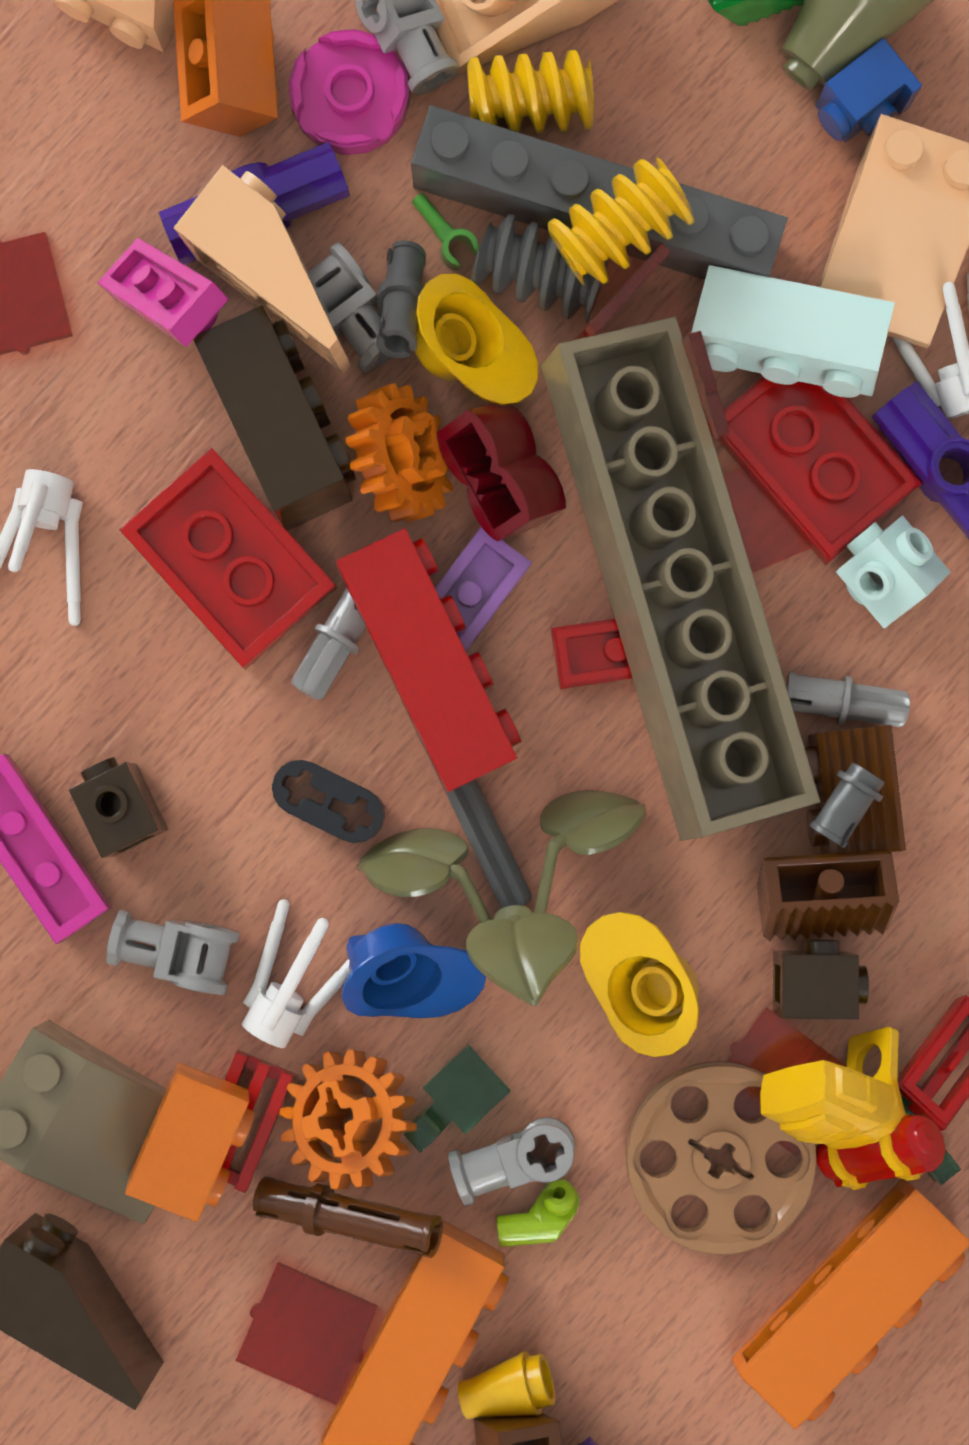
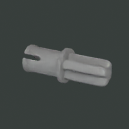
[292,587,366,700]
[786,671,910,727]

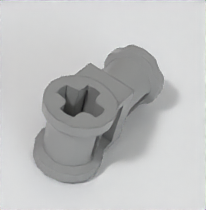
[355,0,460,95]
[308,242,391,373]
[106,910,240,995]
[448,1117,575,1207]

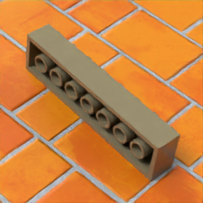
[541,316,820,841]

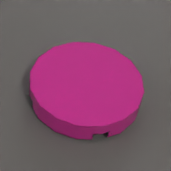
[288,29,410,155]

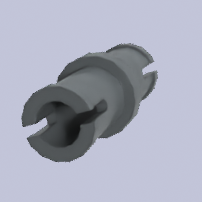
[376,240,426,359]

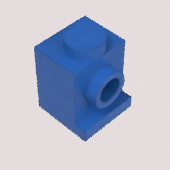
[815,38,923,143]

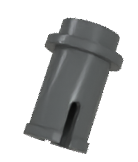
[810,762,885,848]

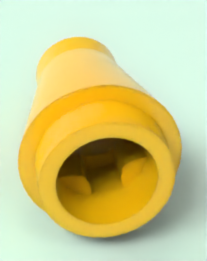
[458,1351,555,1420]

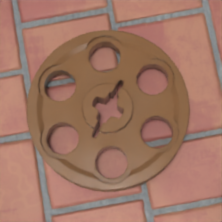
[626,1061,816,1255]

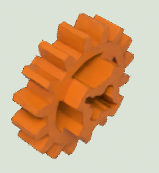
[345,383,453,523]
[279,1049,417,1190]

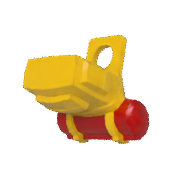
[760,1027,946,1190]

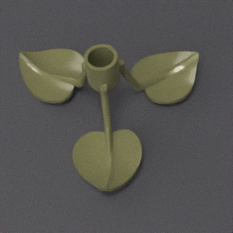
[357,790,646,1006]

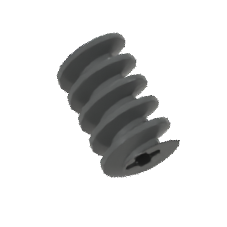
[471,213,608,325]

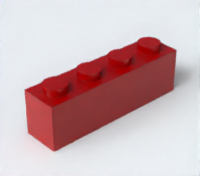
[336,528,522,793]

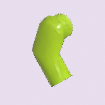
[497,1179,580,1247]

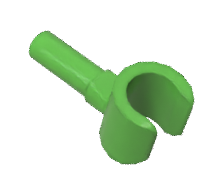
[412,193,479,270]

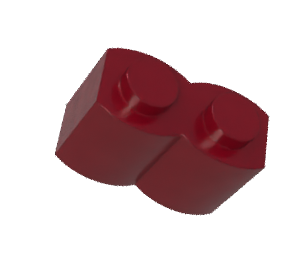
[437,403,566,542]

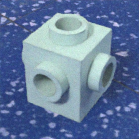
[836,515,951,628]

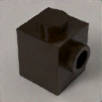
[69,757,169,858]
[773,939,869,1019]

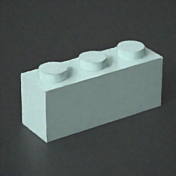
[691,265,895,398]

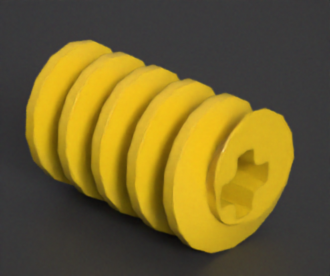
[467,50,594,134]
[547,157,695,287]

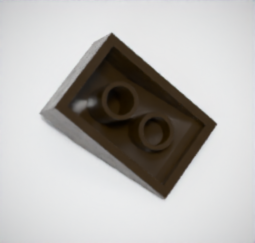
[0,1213,164,1410]

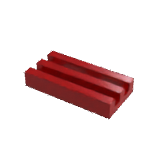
[897,995,969,1131]
[222,1050,296,1193]

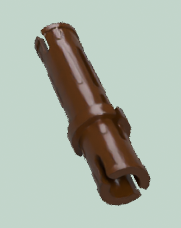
[253,1176,443,1258]

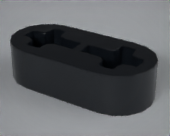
[272,760,385,843]

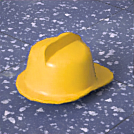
[415,274,538,405]
[580,912,699,1057]

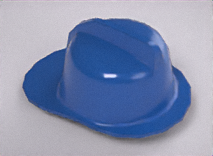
[341,923,486,1018]

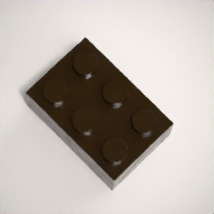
[193,305,357,531]

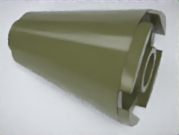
[781,0,934,91]

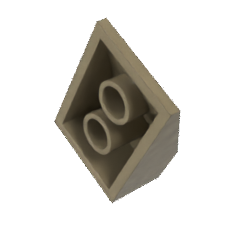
[0,1020,166,1225]

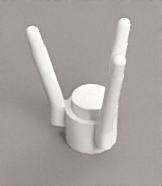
[892,272,969,419]
[0,469,83,626]
[242,899,350,1048]

